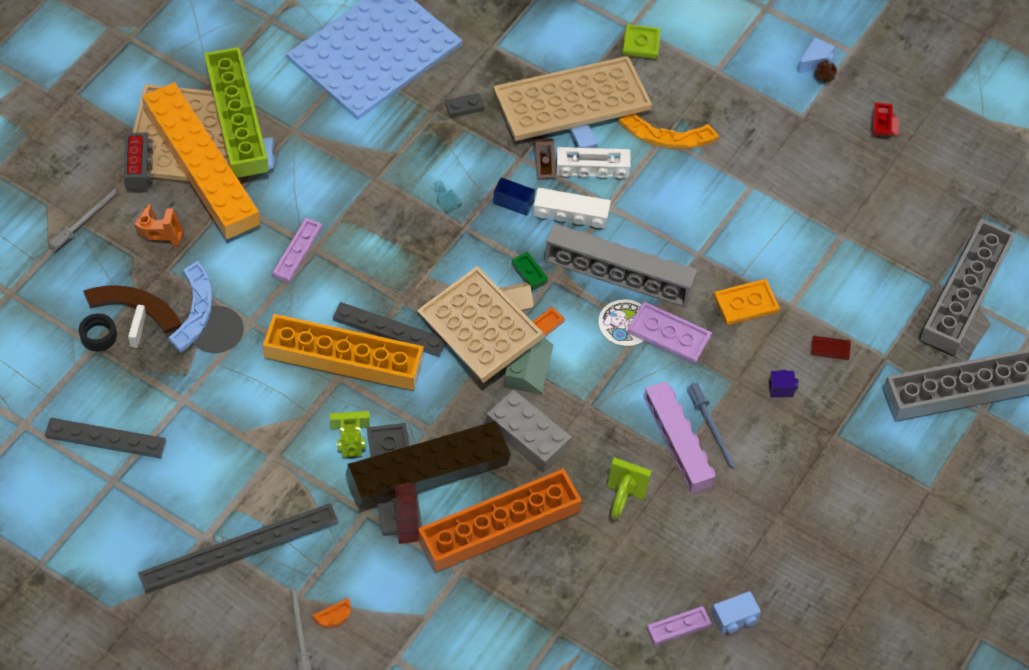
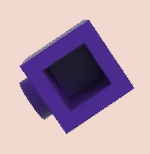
[769,370,799,397]

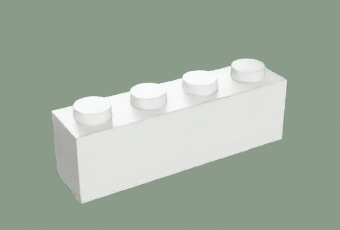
[533,188,611,229]

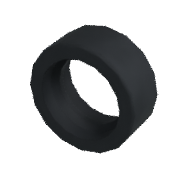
[78,313,117,352]

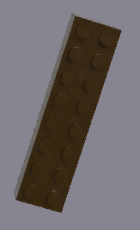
[346,421,511,509]

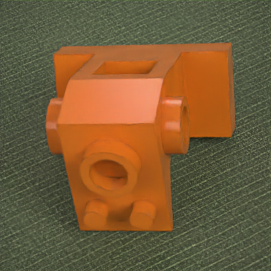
[134,204,184,246]

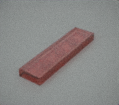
[395,483,418,544]

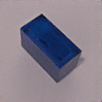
[493,177,535,216]

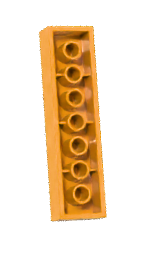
[263,314,424,391]

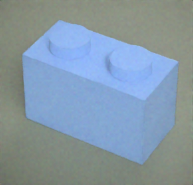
[711,591,761,635]

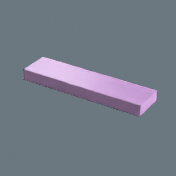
[272,218,323,284]

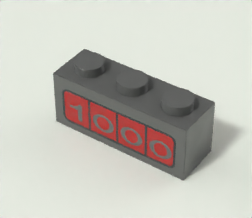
[123,133,153,189]

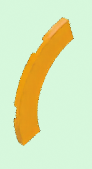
[618,113,719,149]

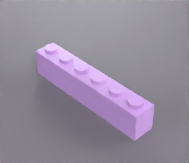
[644,381,716,494]

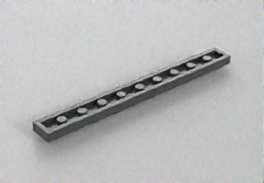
[138,503,338,593]

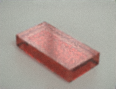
[811,336,851,360]

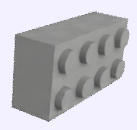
[486,390,572,473]

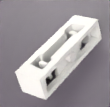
[556,147,631,178]

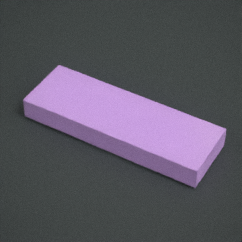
[646,606,712,646]

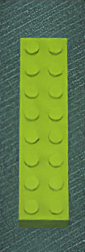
[204,47,269,178]

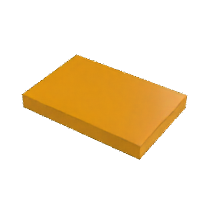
[713,279,780,326]

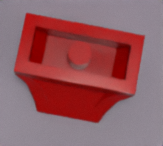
[872,102,899,136]

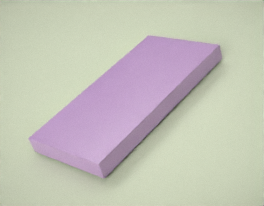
[627,301,712,364]

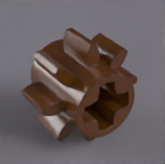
[815,60,837,83]

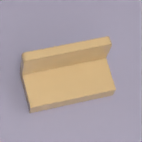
[499,282,534,310]

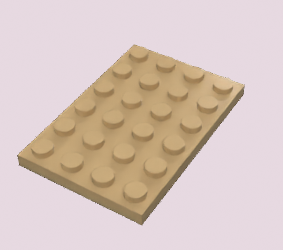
[417,266,545,383]

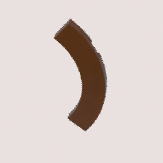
[83,285,182,334]

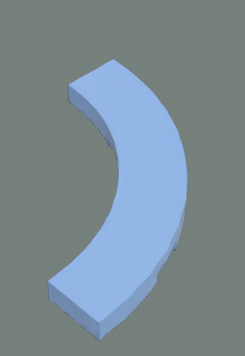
[168,261,212,353]

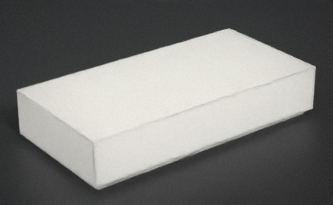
[128,305,146,348]

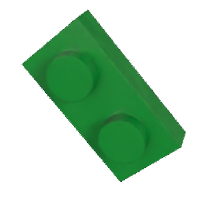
[512,251,548,290]

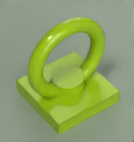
[607,458,652,520]

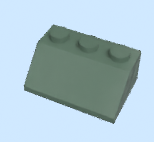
[504,338,553,395]

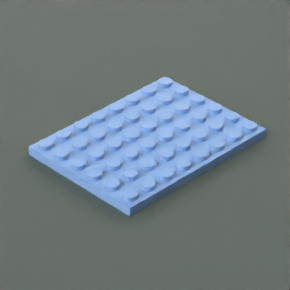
[286,0,462,120]

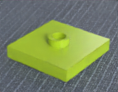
[622,24,661,59]

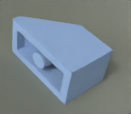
[797,37,835,73]

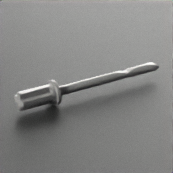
[48,188,119,251]
[291,588,312,670]

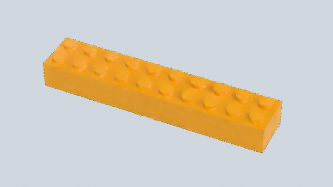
[142,82,260,240]

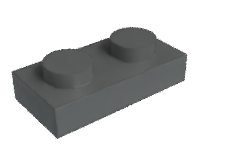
[445,93,484,118]

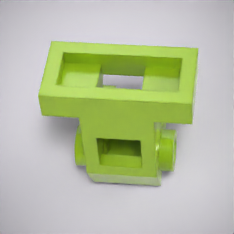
[330,411,370,457]

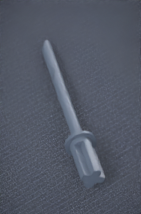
[687,382,734,469]

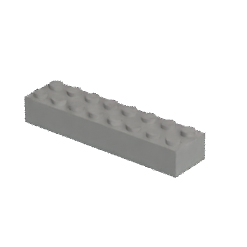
[920,219,1015,356]
[545,224,697,309]
[883,349,1029,421]

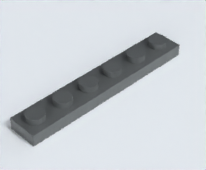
[333,302,446,357]
[45,417,166,459]

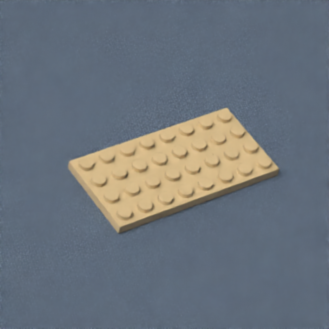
[493,56,652,141]

